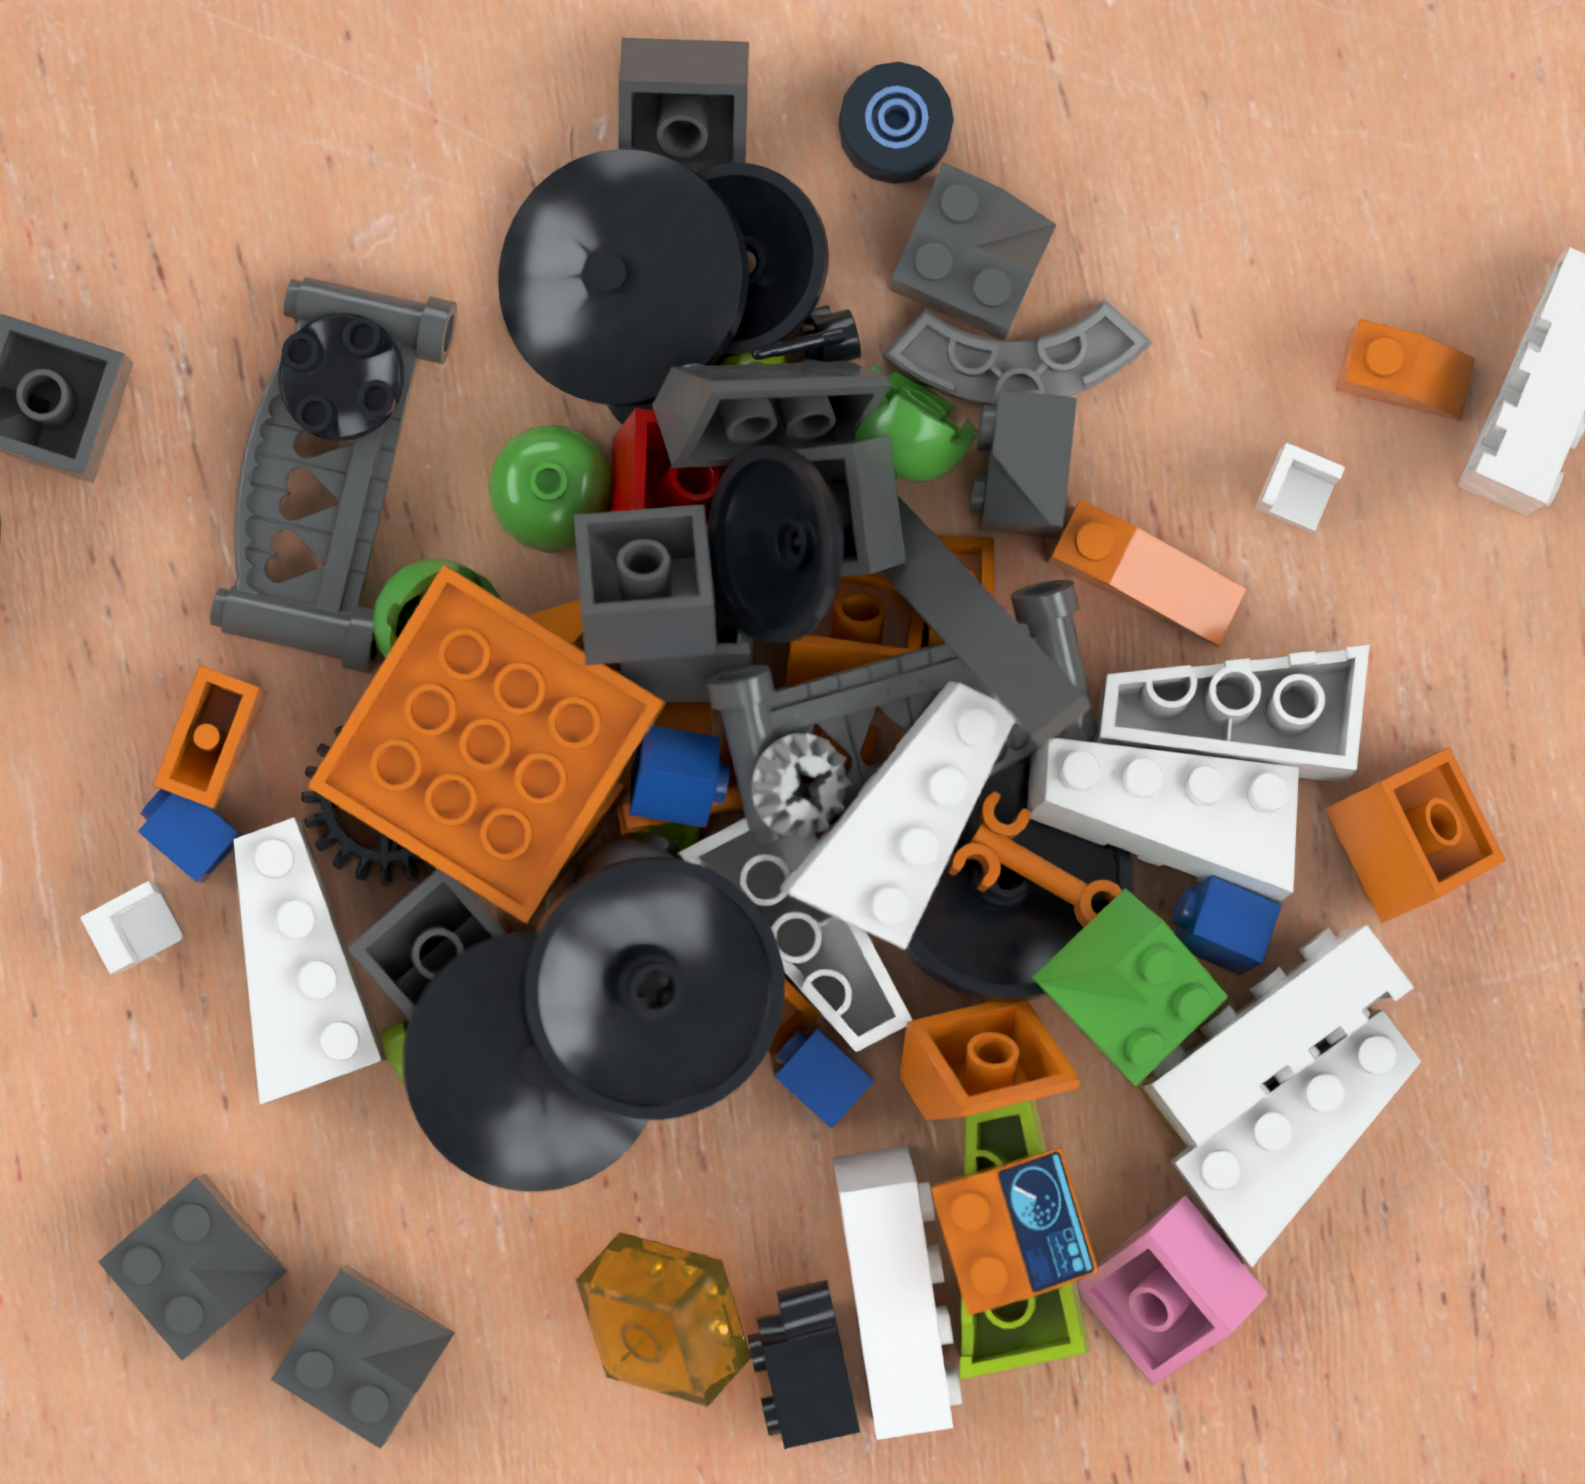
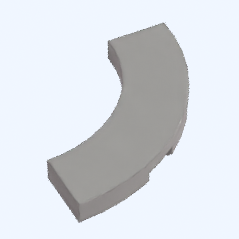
[883,300,1152,405]

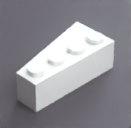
[1169,1009,1421,1267]

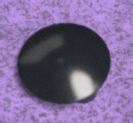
[278,313,405,441]

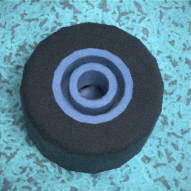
[838,62,954,184]

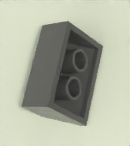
[652,359,891,468]

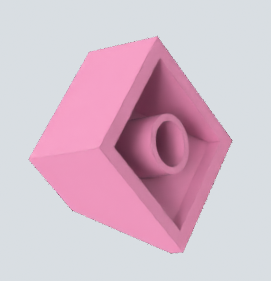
[1077,1195,1268,1385]

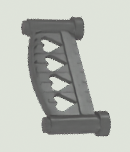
[210,277,457,674]
[706,580,1098,842]

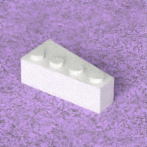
[1457,247,1585,517]
[1094,645,1370,784]
[779,681,1014,949]
[1027,738,1299,903]
[234,817,387,1105]
[679,818,912,1052]
[1141,925,1414,1147]
[832,1146,962,1440]

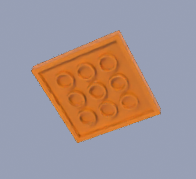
[307,565,666,924]

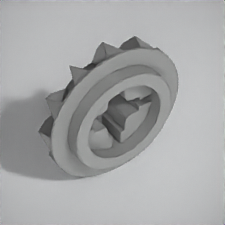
[752,733,852,839]

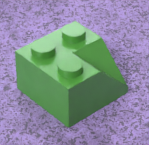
[1032,888,1228,1087]

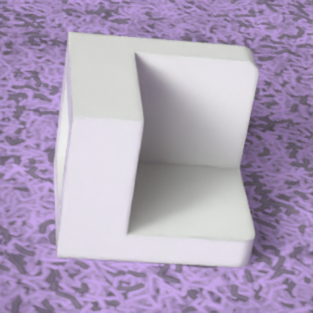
[1254,442,1345,533]
[80,881,184,975]

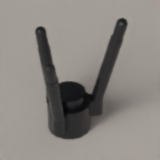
[751,305,861,362]

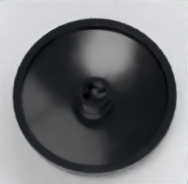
[498,149,749,406]
[902,754,1133,1002]
[522,856,785,1120]
[402,931,649,1192]

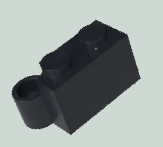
[747,1280,860,1449]

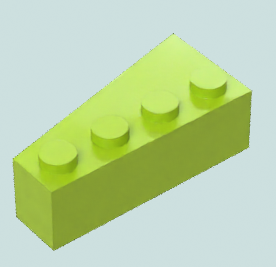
[960,1099,1091,1380]

